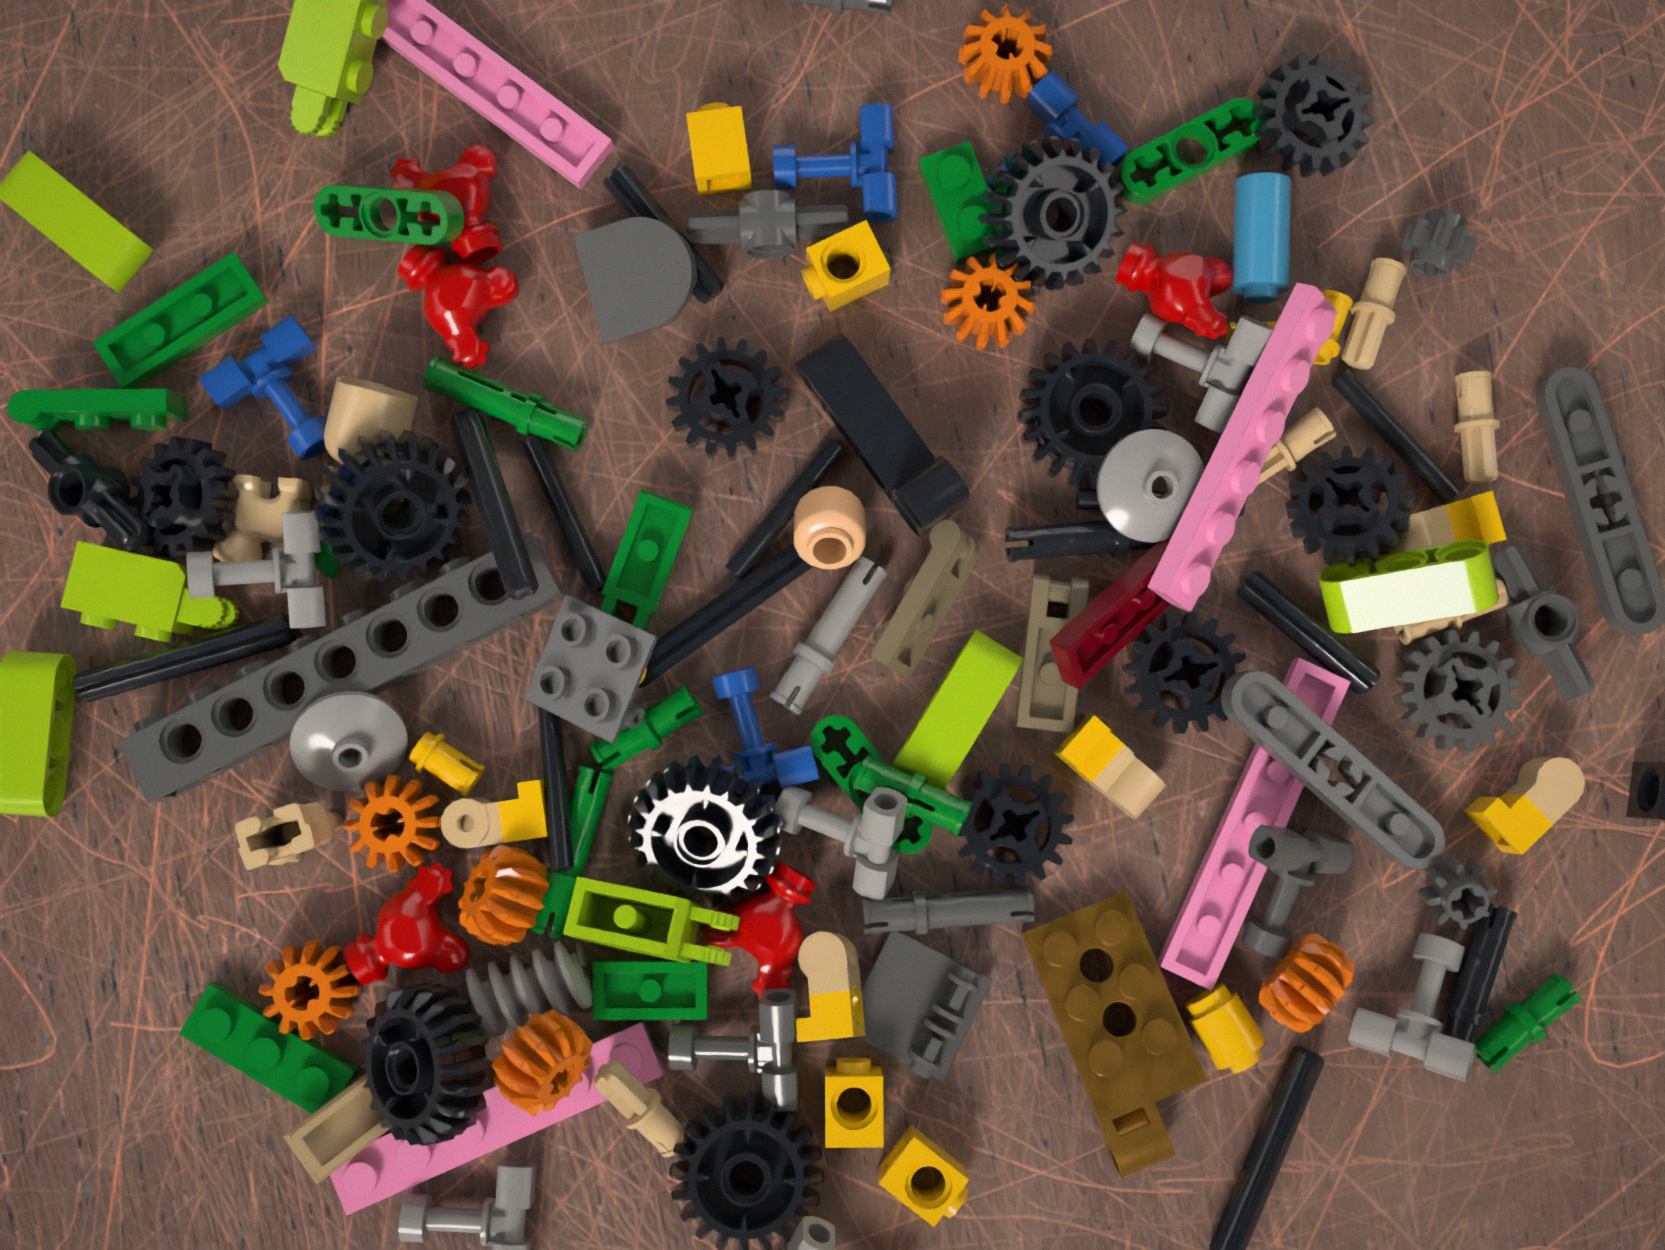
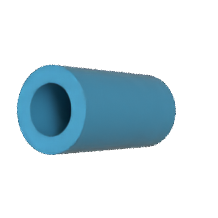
[1232,172,1291,304]

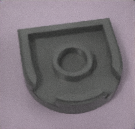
[573,217,697,344]

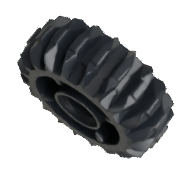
[977,136,1128,291]
[1016,338,1169,489]
[313,429,473,583]
[628,754,783,908]
[360,982,493,1146]
[669,1092,825,1250]

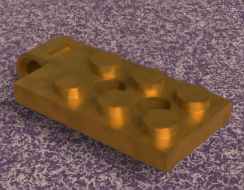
[1021,891,1208,1178]

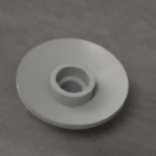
[1097,429,1205,542]
[290,691,408,792]

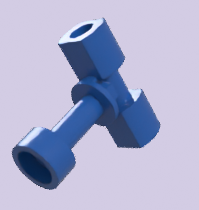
[987,71,1129,191]
[773,104,897,224]
[198,315,327,461]
[712,666,819,788]

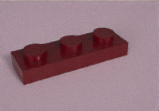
[1049,540,1170,690]

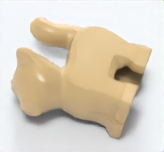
[213,474,312,562]
[235,802,343,870]

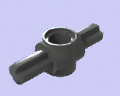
[686,190,850,259]
[1491,543,1595,700]

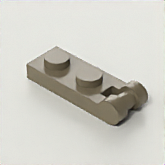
[870,520,980,680]
[1014,572,1089,733]

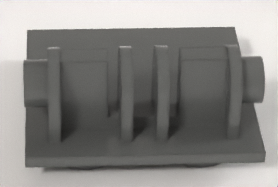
[524,595,658,744]
[855,931,993,1082]

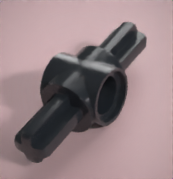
[28,430,151,552]

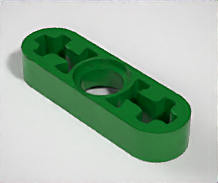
[1116,98,1264,204]
[314,183,464,245]
[811,715,933,854]

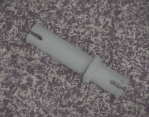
[769,556,888,715]

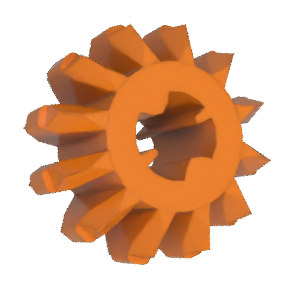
[958,3,1052,105]
[940,253,1035,351]
[343,775,441,873]
[458,844,549,947]
[1258,933,1355,1033]
[258,939,362,1040]
[492,1009,593,1116]

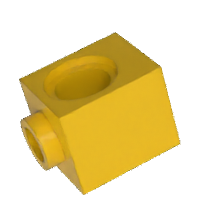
[686,103,753,196]
[801,220,891,312]
[825,1057,884,1148]
[877,1125,969,1227]

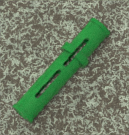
[423,355,590,452]
[529,765,615,940]

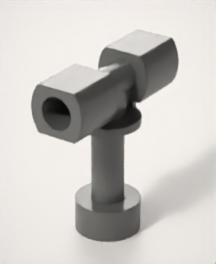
[1242,825,1354,958]
[668,988,801,1112]

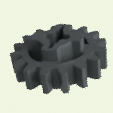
[1392,630,1522,751]

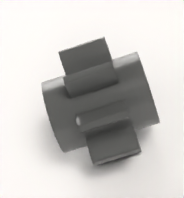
[1400,209,1478,278]
[1417,854,1497,930]

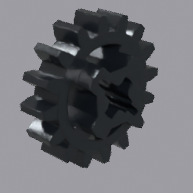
[1252,53,1374,178]
[666,337,787,461]
[127,436,239,560]
[1286,446,1414,567]
[1122,612,1247,734]
[950,763,1074,887]

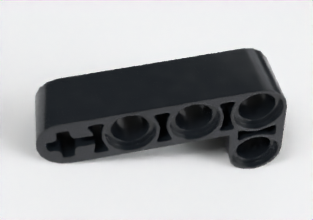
[794,331,970,538]

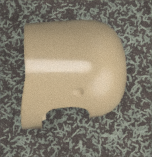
[324,376,418,464]

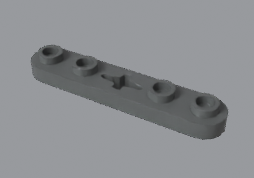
[1535,367,1665,636]
[1221,670,1445,870]

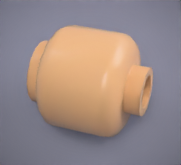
[794,486,866,569]

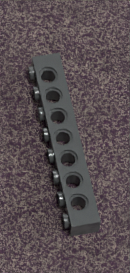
[118,532,567,803]

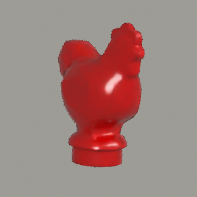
[390,144,503,265]
[1115,241,1234,339]
[397,244,520,370]
[702,860,817,1000]
[343,862,471,986]

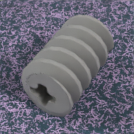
[466,939,593,1037]

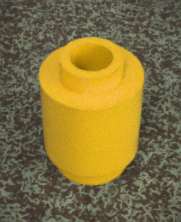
[1185,983,1266,1074]

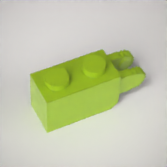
[278,0,388,139]
[60,541,241,643]
[563,876,740,967]

